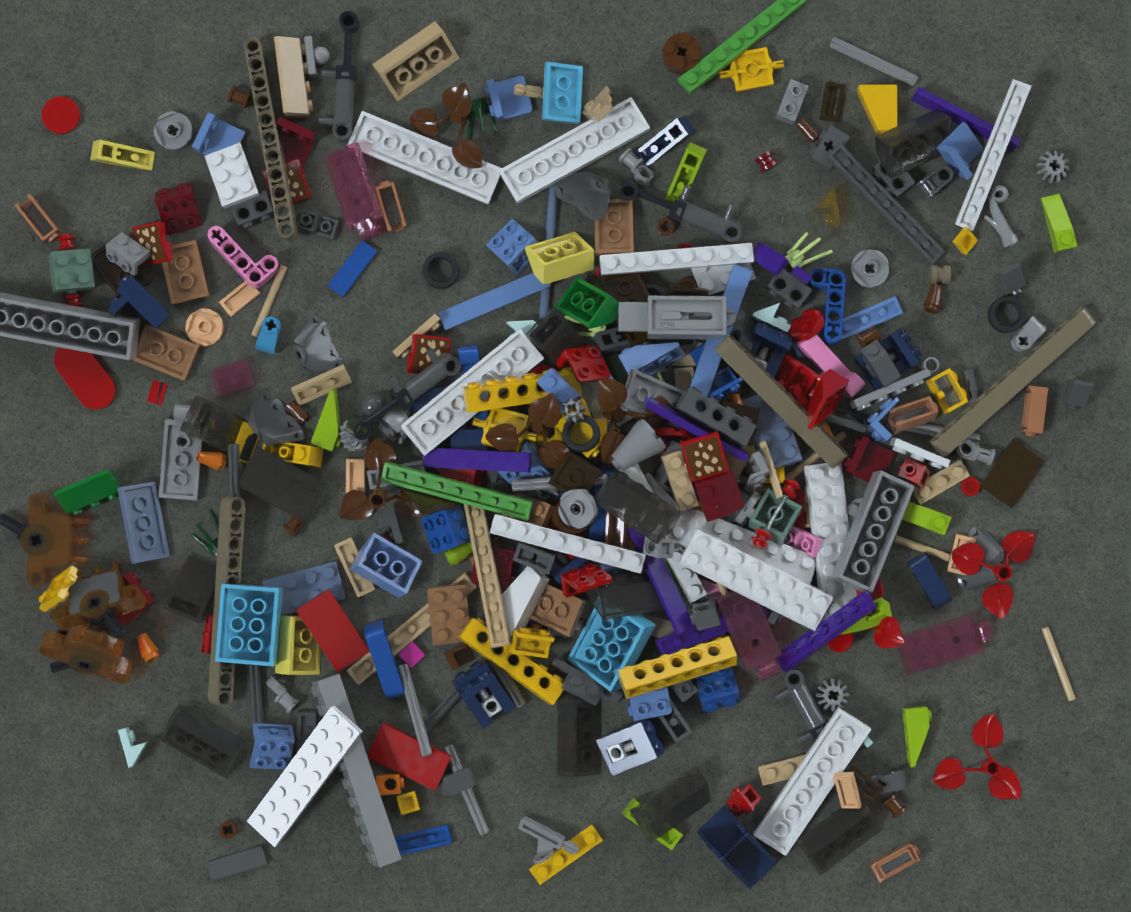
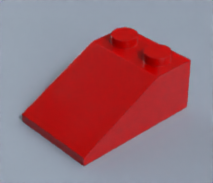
[807,369,850,430]

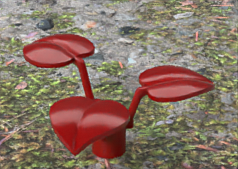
[952,531,1036,619]
[828,577,906,653]
[933,714,1021,799]

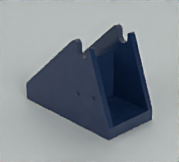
[696,805,778,889]

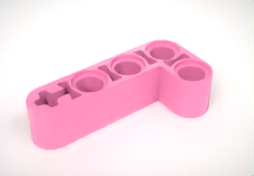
[208,226,279,289]
[797,335,866,398]

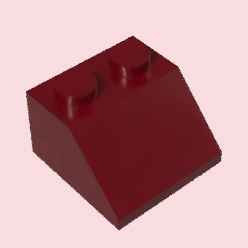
[695,470,745,522]

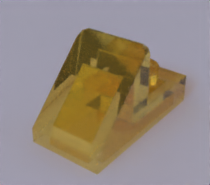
[813,188,841,229]

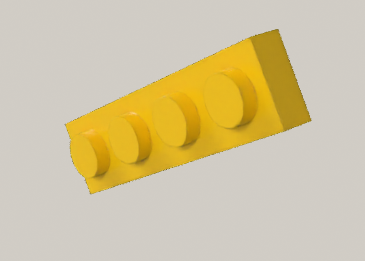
[529,824,603,885]

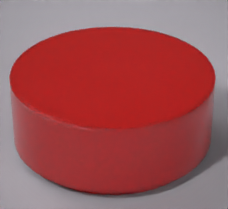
[960,477,980,496]

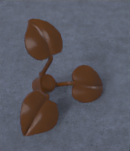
[410,82,483,169]
[598,379,673,464]
[485,393,570,469]
[339,439,427,520]

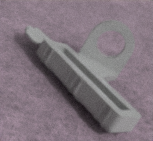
[518,816,579,864]

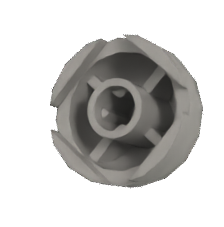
[375,407,410,444]

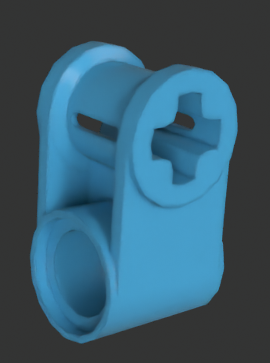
[255,316,281,355]

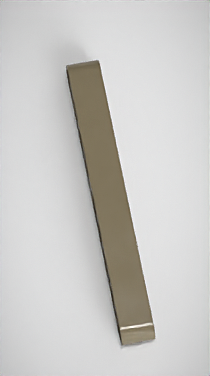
[715,334,848,469]

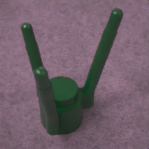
[467,98,498,140]
[191,508,219,557]

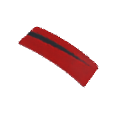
[147,380,168,406]

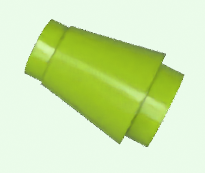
[444,542,473,566]

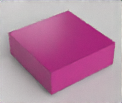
[398,641,425,668]

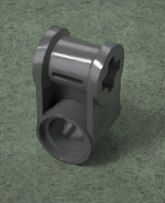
[916,166,953,200]
[869,768,908,794]

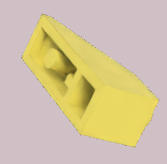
[90,140,155,171]

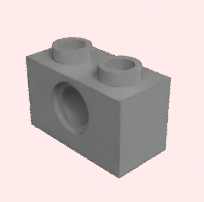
[775,79,808,125]

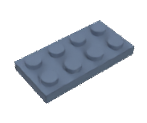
[742,395,803,470]
[117,482,170,564]
[262,561,346,615]

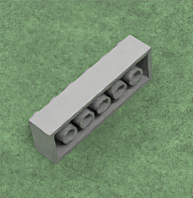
[831,470,915,593]

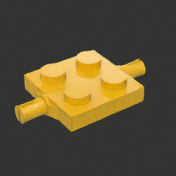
[719,47,784,92]
[473,408,538,452]
[38,565,78,612]

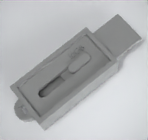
[618,296,735,339]

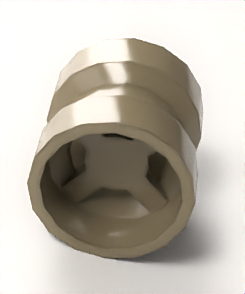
[929,265,951,284]

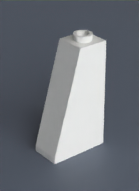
[484,566,550,641]

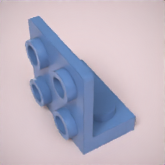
[192,112,245,155]
[937,122,983,180]
[486,219,538,276]
[250,723,295,770]

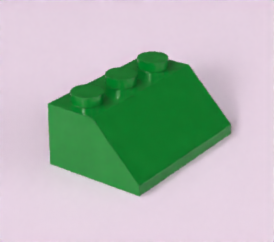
[555,277,619,329]
[53,469,121,516]

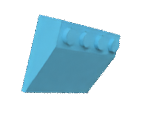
[215,584,283,666]
[567,595,656,692]

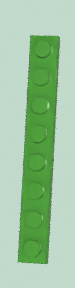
[678,0,806,95]
[381,462,533,521]

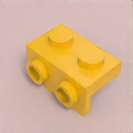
[509,627,555,658]

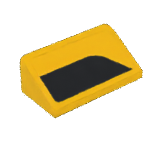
[235,421,259,464]

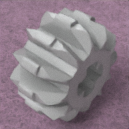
[1036,150,1070,183]
[339,420,370,452]
[816,678,849,711]

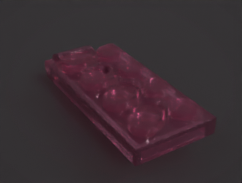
[324,142,383,241]
[715,590,782,681]
[898,614,994,675]

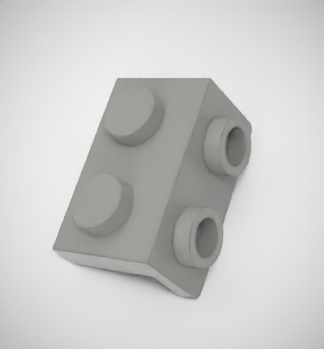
[106,232,151,276]
[744,451,769,491]

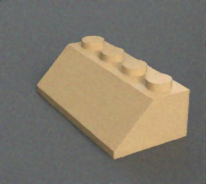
[372,21,460,102]
[274,36,313,120]

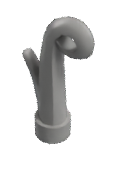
[984,185,1019,249]

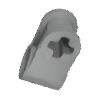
[1011,315,1047,352]

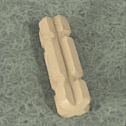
[514,84,543,98]

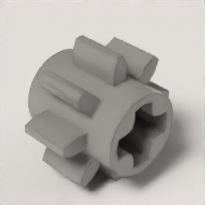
[561,398,586,424]

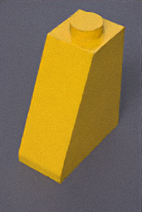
[857,85,897,137]
[555,398,602,460]

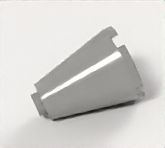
[611,419,666,471]

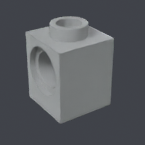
[643,534,675,559]

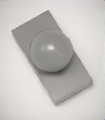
[304,36,330,78]

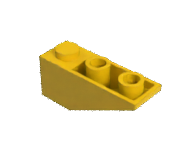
[261,443,324,467]

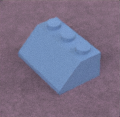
[350,532,422,598]

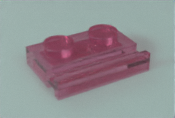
[210,359,256,397]

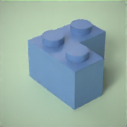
[537,368,581,415]

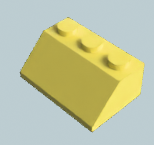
[525,232,594,285]
[275,615,321,675]

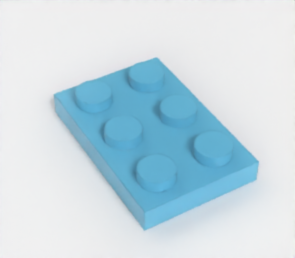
[542,62,583,124]

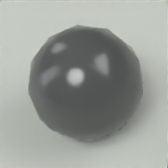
[362,394,386,417]

